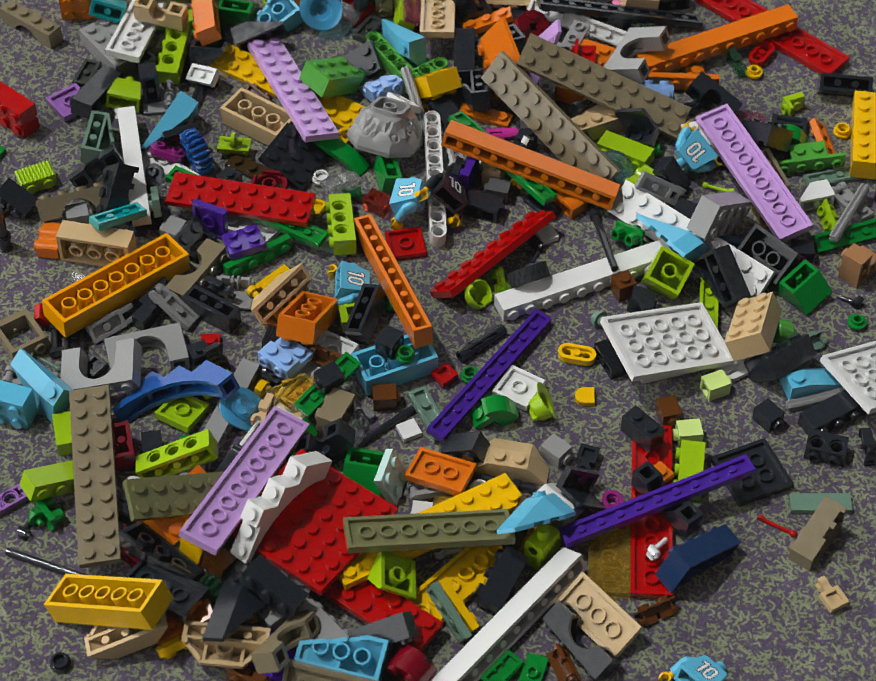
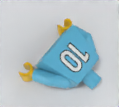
[674,120,722,173]
[389,177,434,230]
[327,261,379,305]
[659,655,727,681]

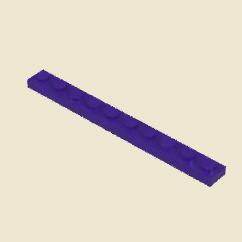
[426,309,552,443]
[558,454,756,548]

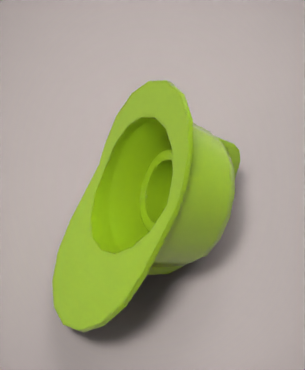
[529,382,557,421]

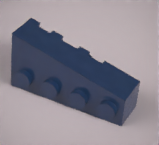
[655,524,741,593]

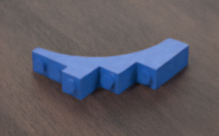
[112,360,240,423]

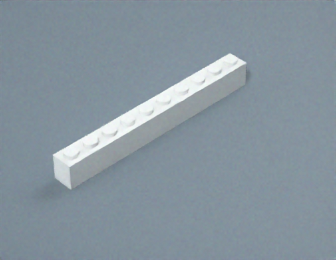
[494,239,672,321]
[431,547,587,681]

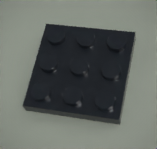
[257,122,329,191]
[711,438,794,507]

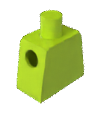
[106,76,141,113]
[523,524,562,571]

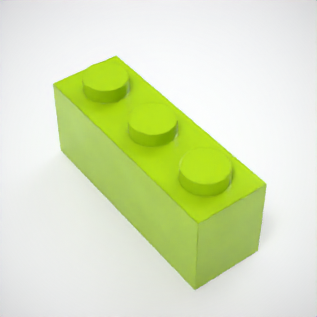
[597,130,654,171]
[673,440,706,502]
[19,460,75,502]

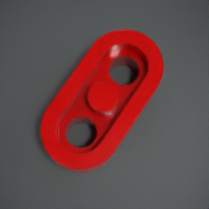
[748,41,775,67]

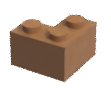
[838,243,876,288]

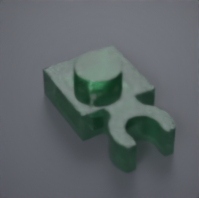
[726,47,747,78]

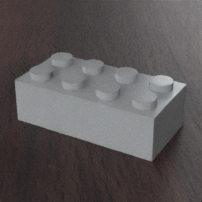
[79,18,137,78]
[686,191,752,239]

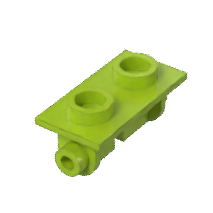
[816,199,838,232]

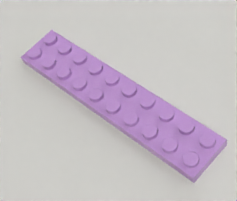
[247,38,339,142]
[695,104,813,242]
[178,406,309,556]

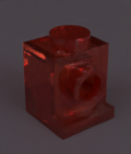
[362,188,391,218]

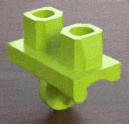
[217,132,252,158]

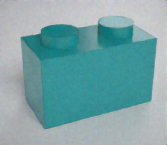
[89,0,127,23]

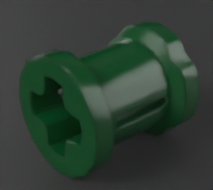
[343,186,362,202]

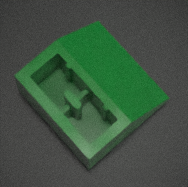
[218,0,260,26]
[778,259,832,316]
[343,447,385,497]

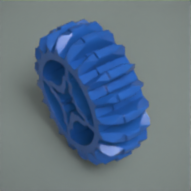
[180,128,214,176]

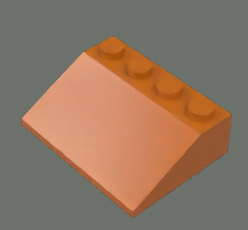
[477,16,527,105]

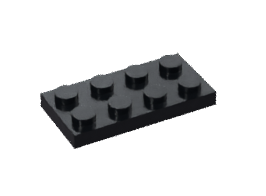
[124,560,211,622]

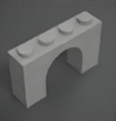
[604,26,671,83]
[104,322,190,372]
[60,338,142,395]
[257,596,349,639]

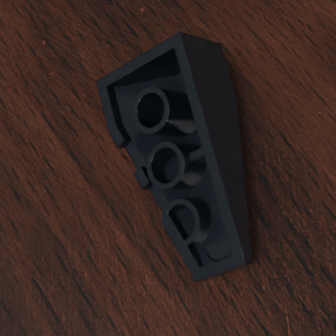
[190,24,228,67]
[118,521,205,580]
[202,574,268,642]

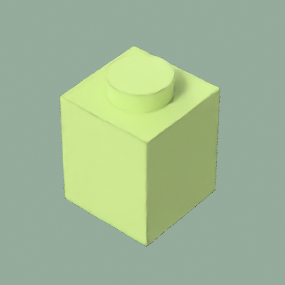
[700,369,732,401]
[672,418,704,447]

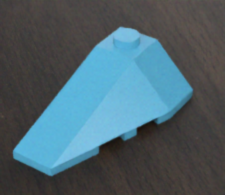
[253,0,304,32]
[382,19,426,67]
[141,91,199,152]
[636,214,709,261]
[10,348,73,423]
[779,367,843,400]
[497,491,576,534]
[294,635,389,681]

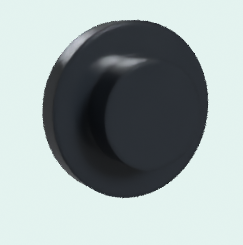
[49,652,72,673]

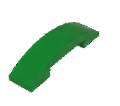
[313,138,370,177]

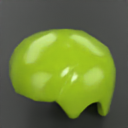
[464,279,493,310]

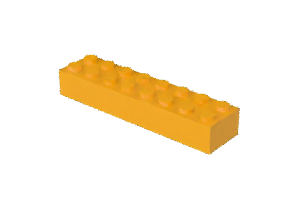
[42,233,190,338]

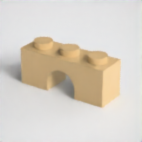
[133,0,189,31]

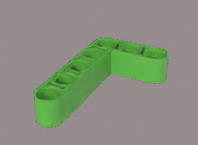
[366,32,448,91]

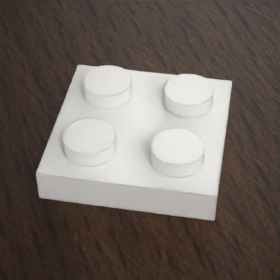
[492,365,545,411]

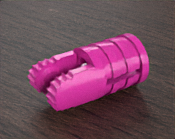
[486,128,519,141]

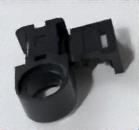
[192,342,231,371]
[858,428,876,466]

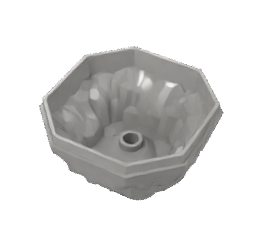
[347,96,424,158]

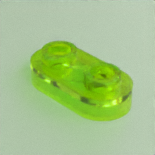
[491,265,507,294]

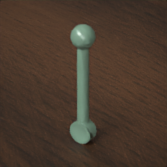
[31,353,61,373]

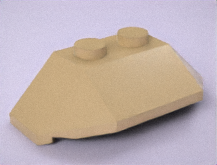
[251,264,312,326]
[475,438,549,485]
[84,612,168,659]
[182,621,271,669]

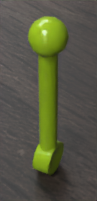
[702,182,734,192]

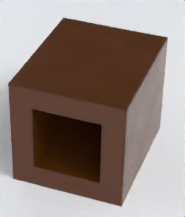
[610,270,637,303]
[372,383,401,411]
[655,395,682,428]
[201,547,236,581]

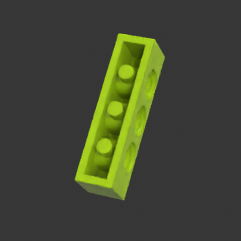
[156,22,192,85]
[325,193,356,255]
[136,429,218,478]

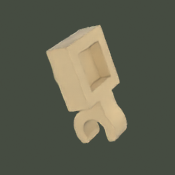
[250,393,276,426]
[815,576,849,614]

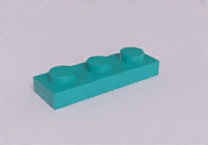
[89,202,147,231]

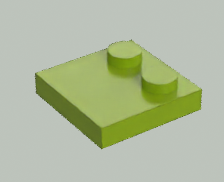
[155,396,210,433]

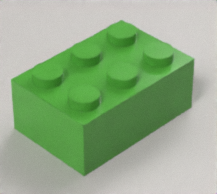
[299,56,364,98]

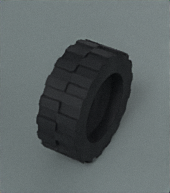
[507,261,551,289]

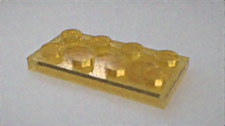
[588,524,630,598]

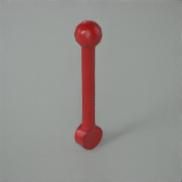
[757,515,797,538]

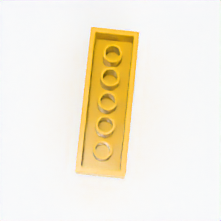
[849,91,876,179]
[44,574,173,630]

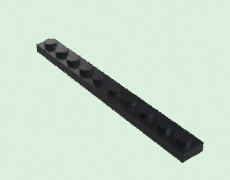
[537,0,703,29]

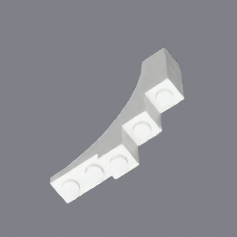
[230,451,332,563]

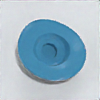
[299,0,342,30]
[219,387,261,431]

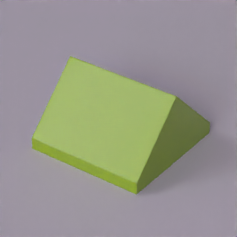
[367,551,416,600]

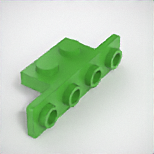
[777,141,846,174]

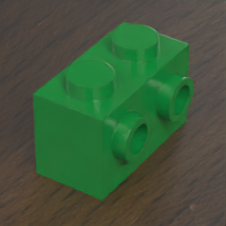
[374,155,403,194]

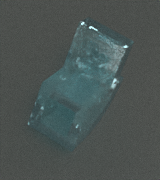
[604,150,634,182]

